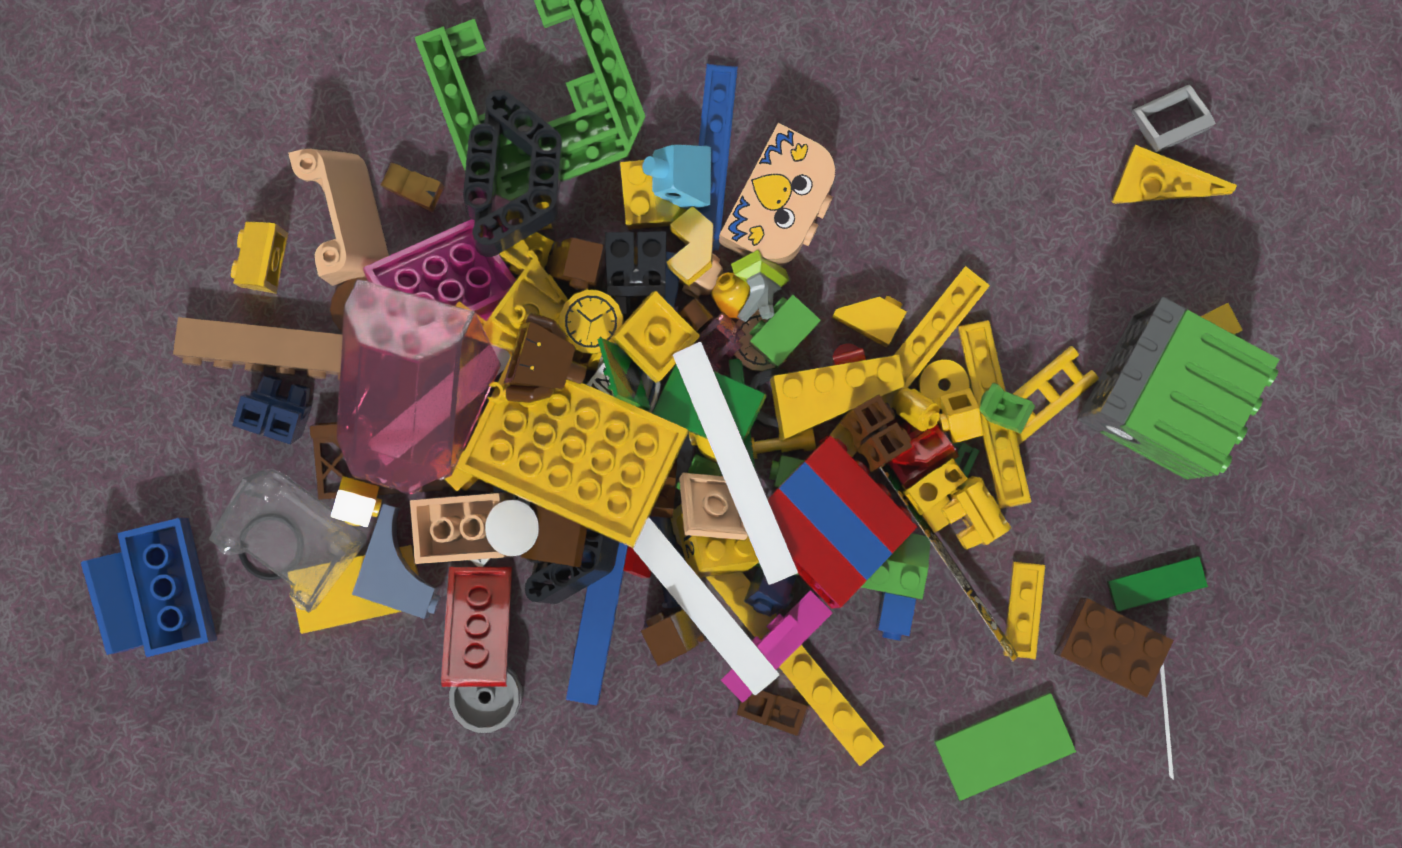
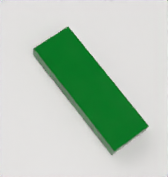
[1107,556,1208,612]

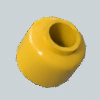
[711,272,750,319]

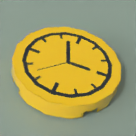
[559,290,624,354]

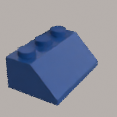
[81,552,143,655]

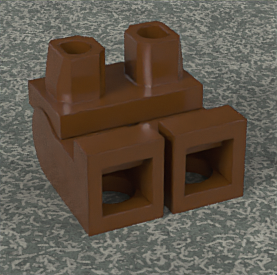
[841,394,912,472]

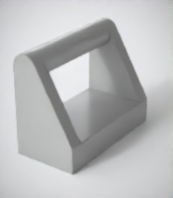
[1132,84,1216,153]

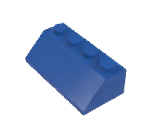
[117,518,217,657]

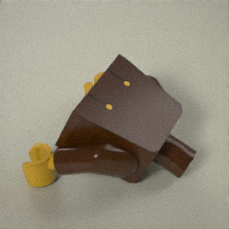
[487,305,587,403]

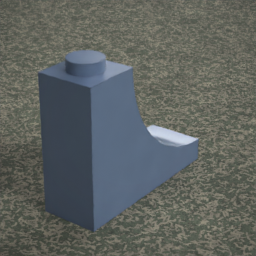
[352,504,441,619]

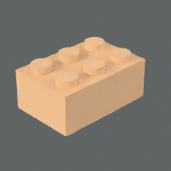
[410,492,513,564]

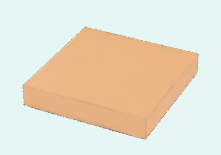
[679,472,748,540]

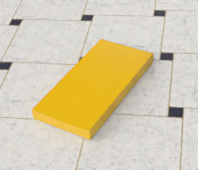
[288,545,419,634]

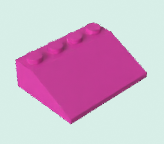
[363,219,516,359]

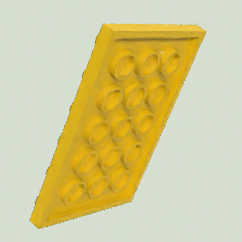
[457,355,688,548]

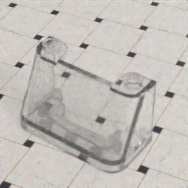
[209,469,367,613]

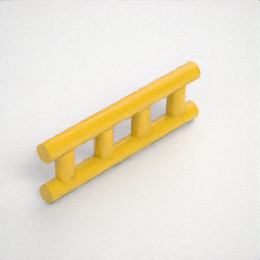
[1013,346,1099,446]

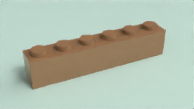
[173,317,370,382]

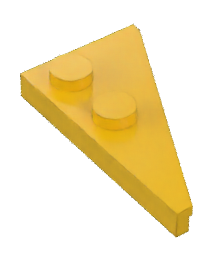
[1111,145,1237,204]

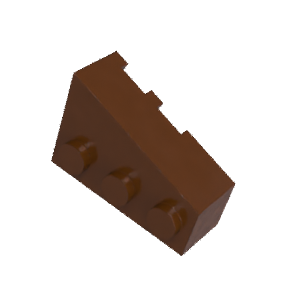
[544,238,606,294]
[641,608,707,666]

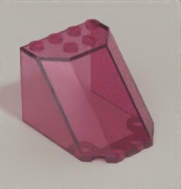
[336,279,501,495]

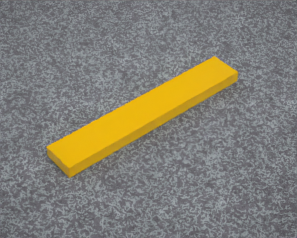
[958,320,1031,509]

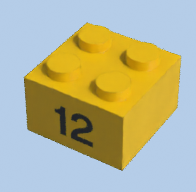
[676,513,759,578]

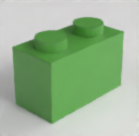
[749,295,821,368]

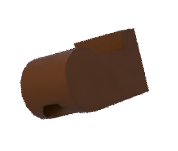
[678,298,717,336]

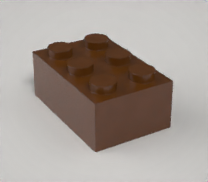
[1054,597,1174,698]

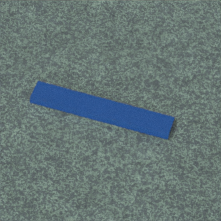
[696,64,738,252]

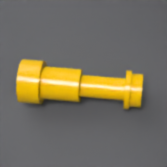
[751,428,816,459]

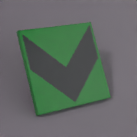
[597,338,651,411]

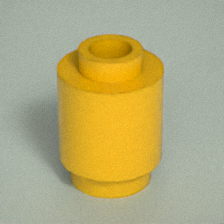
[893,388,940,431]

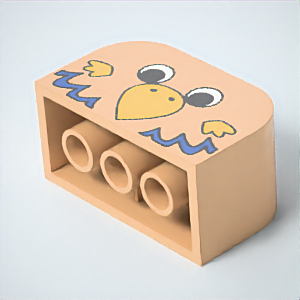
[719,123,835,266]

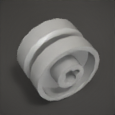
[449,666,523,733]

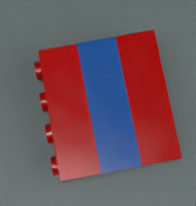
[767,435,917,609]

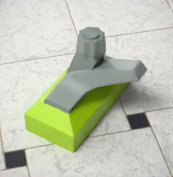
[731,250,790,322]

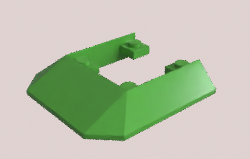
[414,0,646,201]

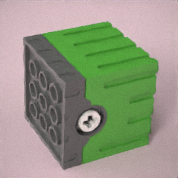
[1077,296,1280,480]

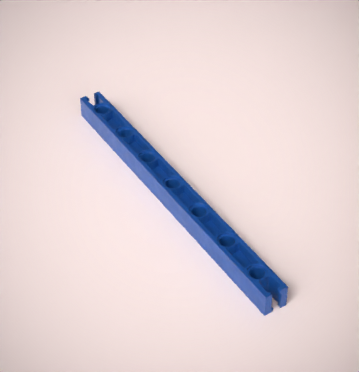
[565,252,680,706]

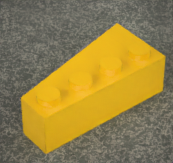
[770,355,904,441]

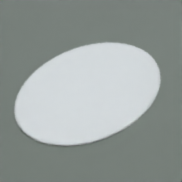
[485,500,539,556]

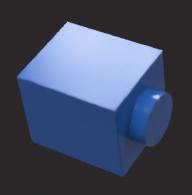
[876,592,916,641]

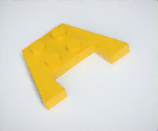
[441,240,568,352]

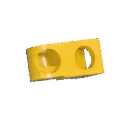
[903,458,968,515]

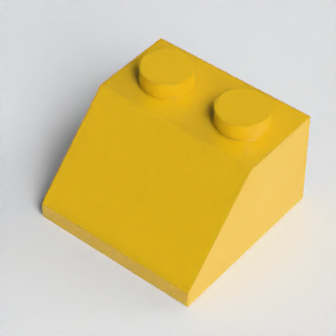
[620,160,687,230]
[231,222,289,294]

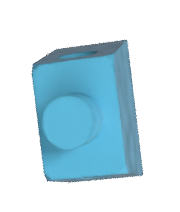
[642,145,711,210]

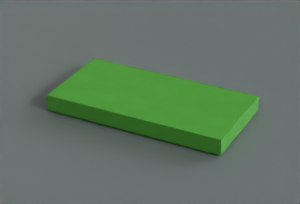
[934,692,1076,801]

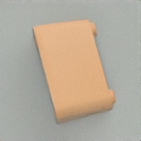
[288,149,389,286]

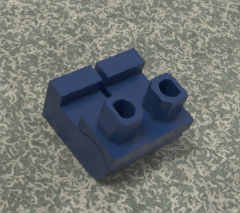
[232,374,312,445]

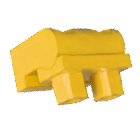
[941,476,1012,549]

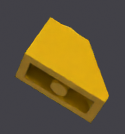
[832,296,907,347]

